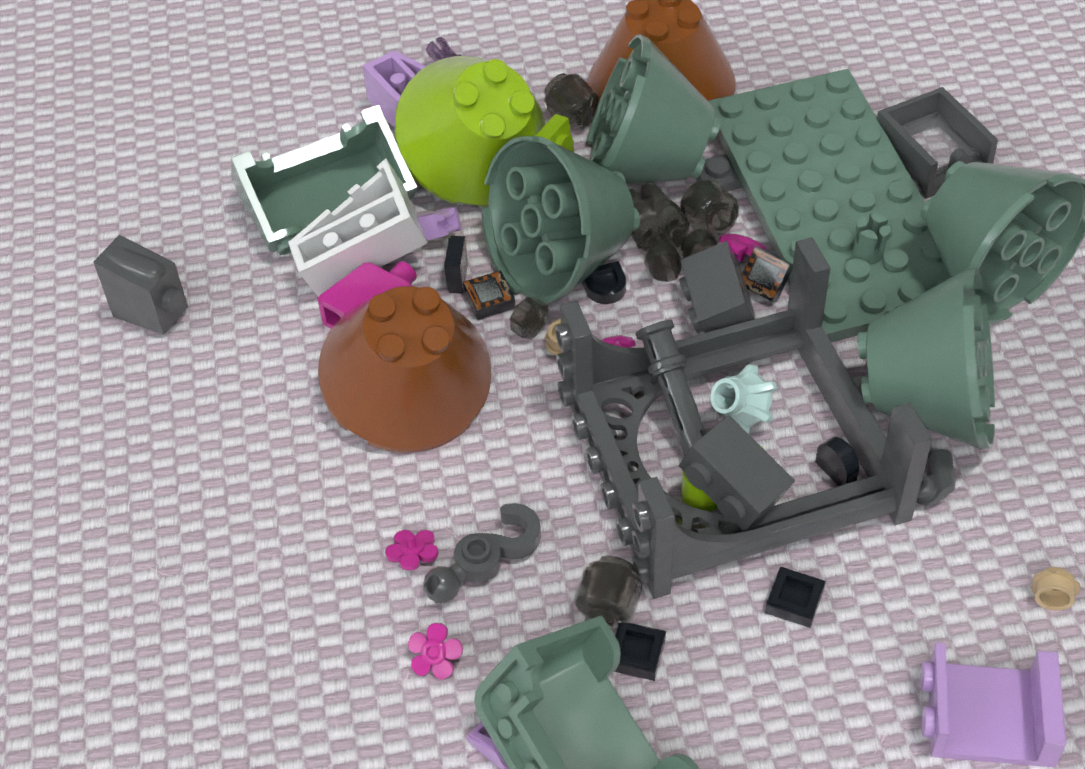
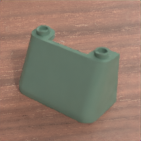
[231,105,417,255]
[474,615,700,769]

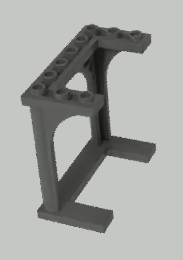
[555,237,932,599]

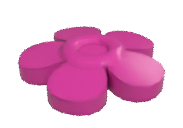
[385,530,439,570]
[408,623,463,679]

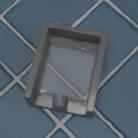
[877,87,998,199]

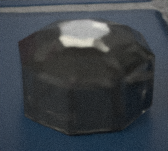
[510,297,549,339]

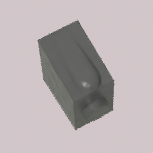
[93,234,188,335]

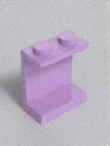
[920,643,1066,768]

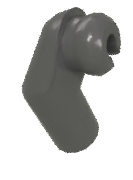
[917,449,955,506]

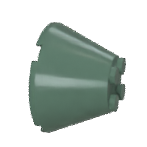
[586,34,721,185]
[482,136,640,304]
[921,161,1085,324]
[858,267,995,450]

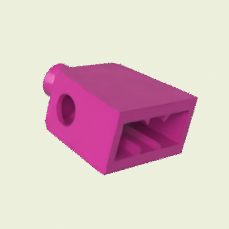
[317,261,417,329]

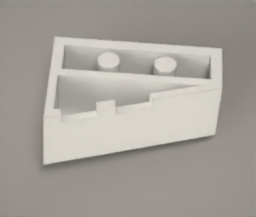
[288,159,428,297]

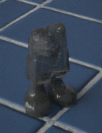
[629,182,718,282]

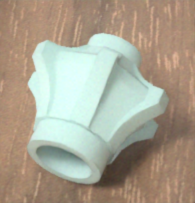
[710,364,778,434]

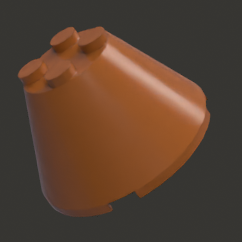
[588,0,736,110]
[318,286,491,452]

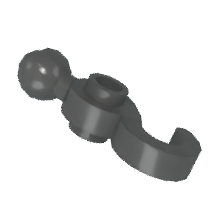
[423,503,541,603]

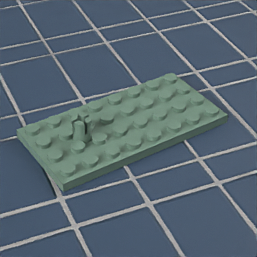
[708,69,950,342]

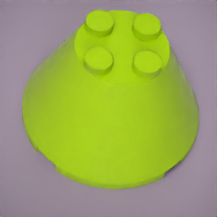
[394,56,545,207]

